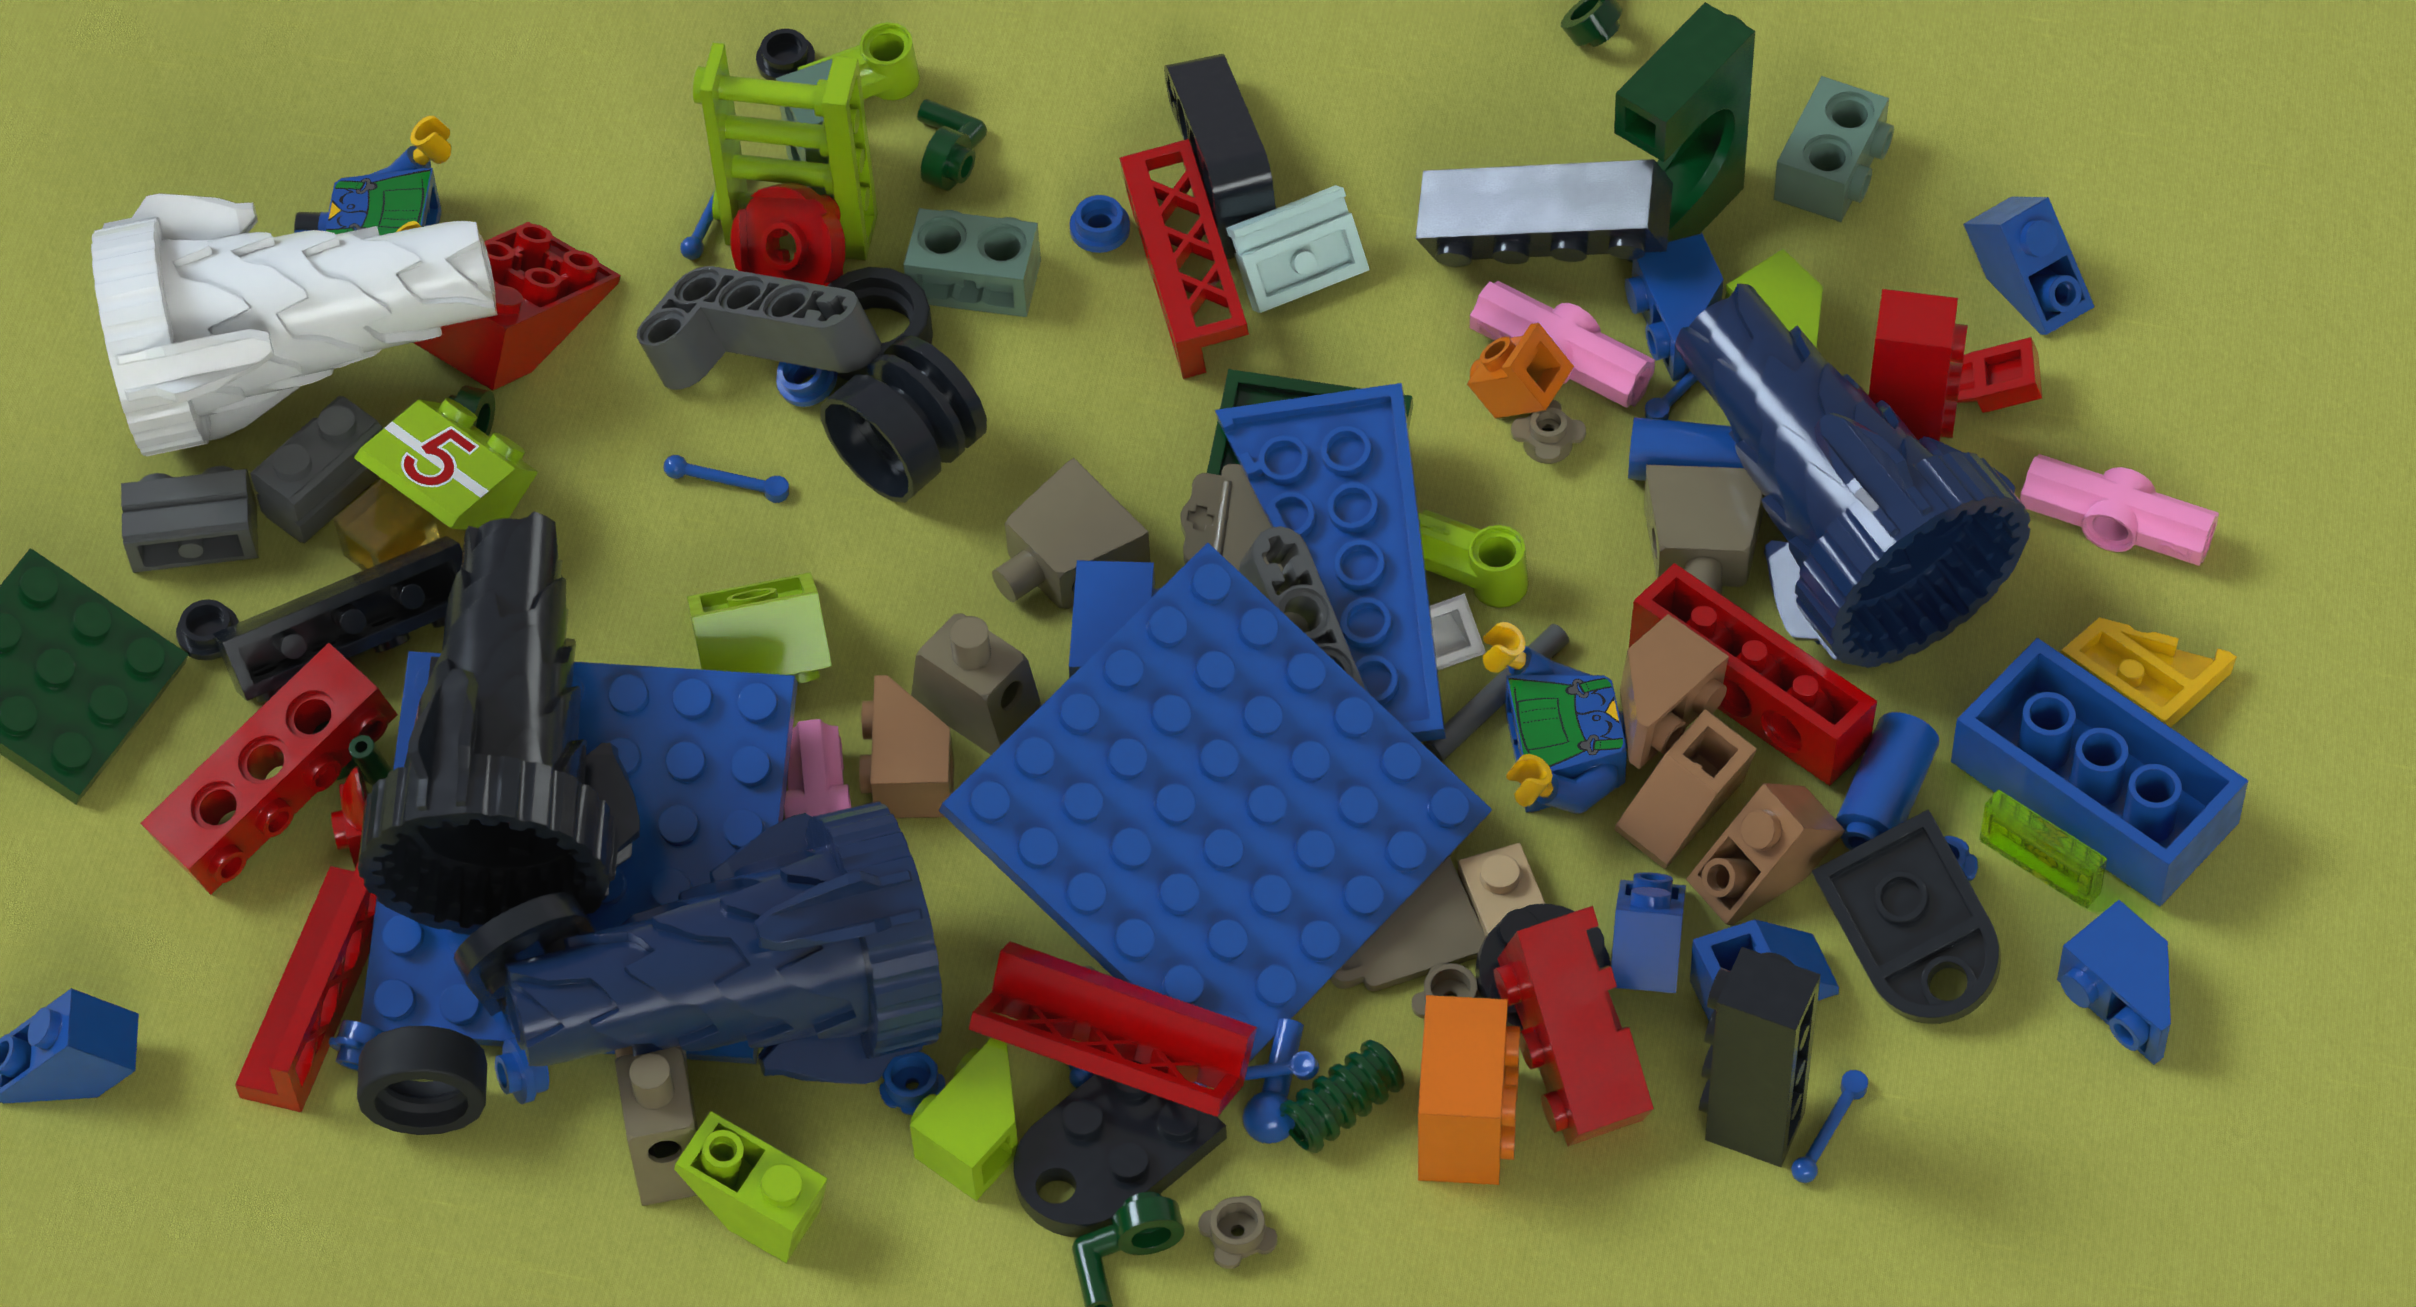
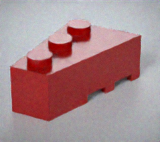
[1868,289,1968,442]
[1494,905,1654,1146]

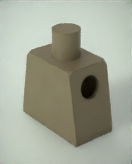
[992,458,1151,609]
[1644,465,1765,595]
[911,613,1042,755]
[615,1047,698,1206]

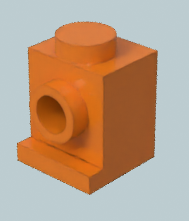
[1467,323,1574,419]

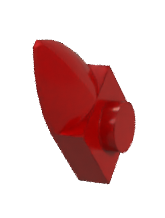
[1950,337,2043,413]
[331,766,368,869]

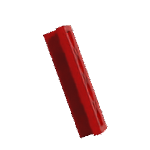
[1119,139,1249,379]
[235,862,377,1113]
[969,941,1257,1117]

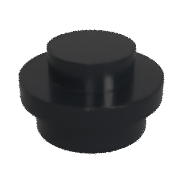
[756,29,816,81]
[176,599,239,661]

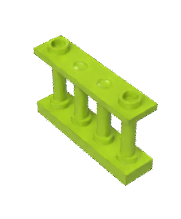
[693,43,878,260]

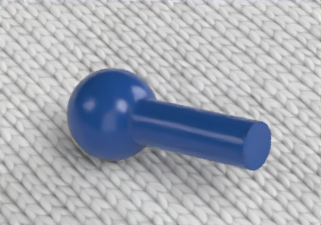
[1243,1018,1304,1144]

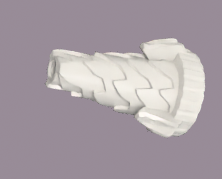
[91,193,498,457]

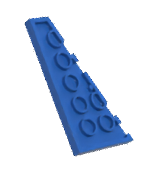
[1215,383,1446,742]

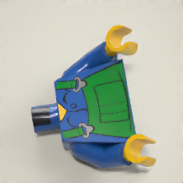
[294,116,451,236]
[1483,622,1627,814]

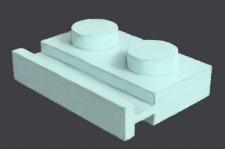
[1226,185,1370,313]

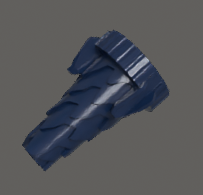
[1676,284,2031,668]
[505,801,943,1084]

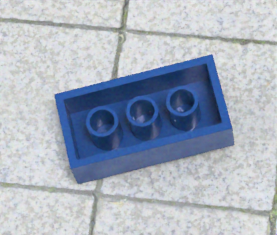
[1951,638,2249,907]

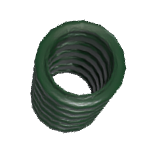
[1280,1040,1405,1153]

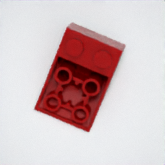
[413,222,621,391]

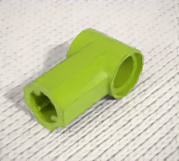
[797,22,920,101]
[1419,509,1529,608]

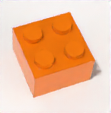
[1418,995,1520,1185]

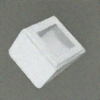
[1430,593,1486,670]

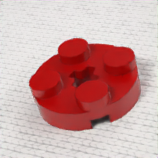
[730,183,846,286]

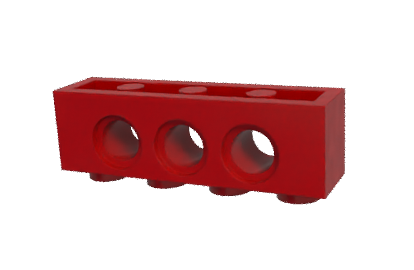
[1629,563,1877,786]
[140,643,398,895]

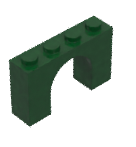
[1614,2,1755,263]

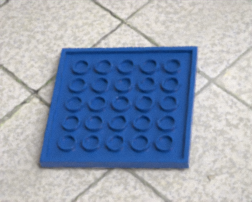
[939,543,1492,1063]
[361,651,798,1064]

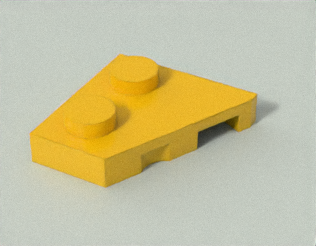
[2061,617,2237,728]

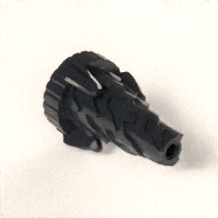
[358,511,640,935]

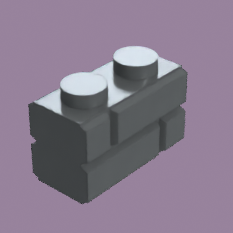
[250,395,383,543]
[121,466,259,573]

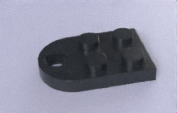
[1811,809,2001,1024]
[454,892,597,1016]
[1014,1060,1227,1237]

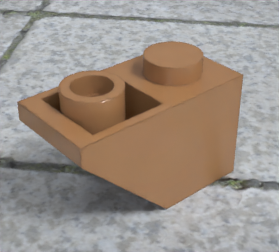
[1620,614,1729,769]
[859,675,954,818]
[1614,709,1757,869]
[1686,783,1846,925]

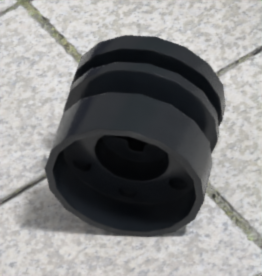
[820,335,987,503]

